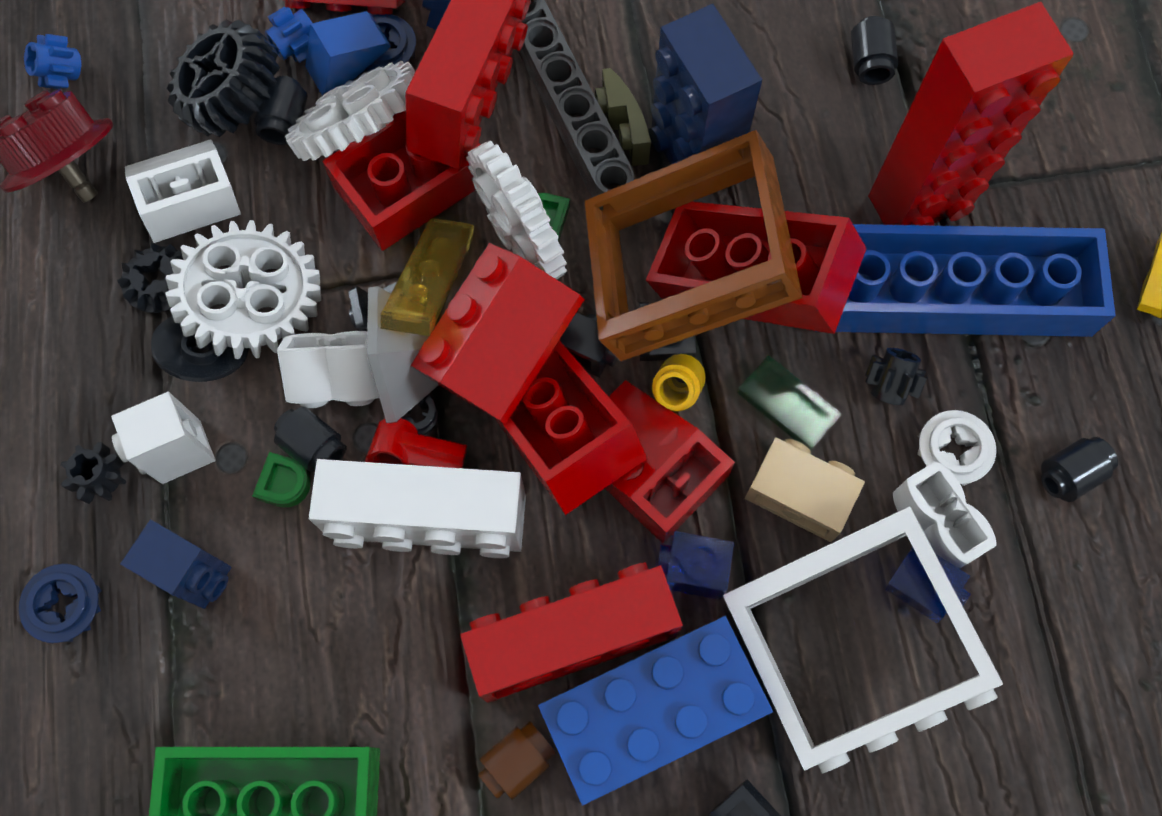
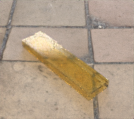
[381,218,474,336]

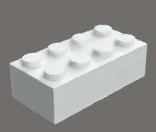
[308,459,526,558]

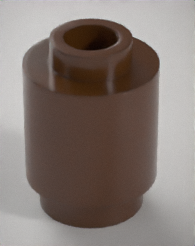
[478,721,556,800]

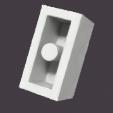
[111,391,216,484]

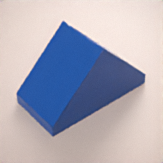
[305,11,391,96]

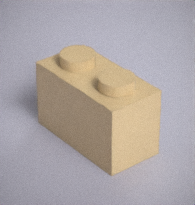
[744,437,865,542]

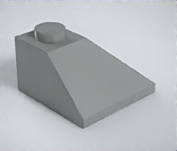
[367,286,438,423]

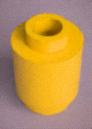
[652,354,706,411]

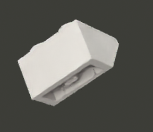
[125,139,241,243]

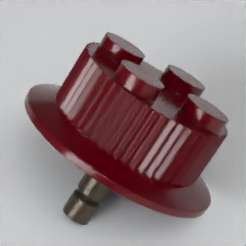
[0,89,114,203]

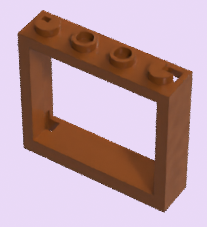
[585,130,803,361]

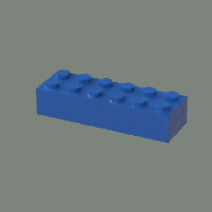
[815,224,1115,337]

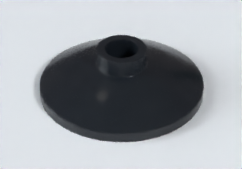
[151,316,249,382]

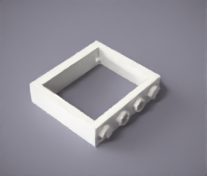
[723,506,1003,773]

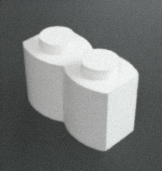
[277,331,379,408]
[893,461,997,574]

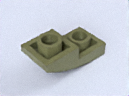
[595,68,651,166]

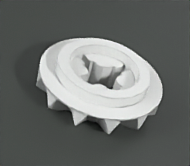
[917,410,996,486]

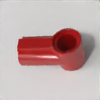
[365,418,468,468]

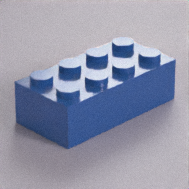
[538,616,773,806]

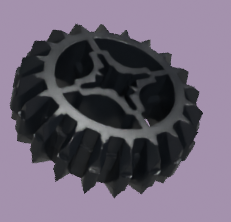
[166,19,280,137]

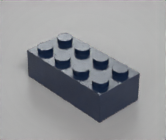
[648,4,762,166]

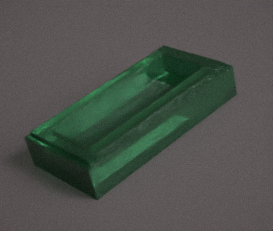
[737,355,842,450]

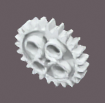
[285,61,415,161]
[466,140,567,279]
[165,220,321,359]

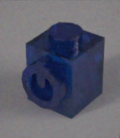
[656,531,734,600]

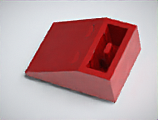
[604,380,735,544]

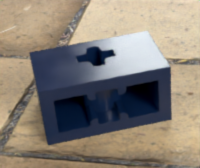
[120,519,232,609]

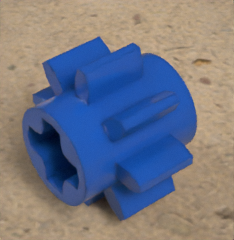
[264,6,312,63]
[24,34,81,89]

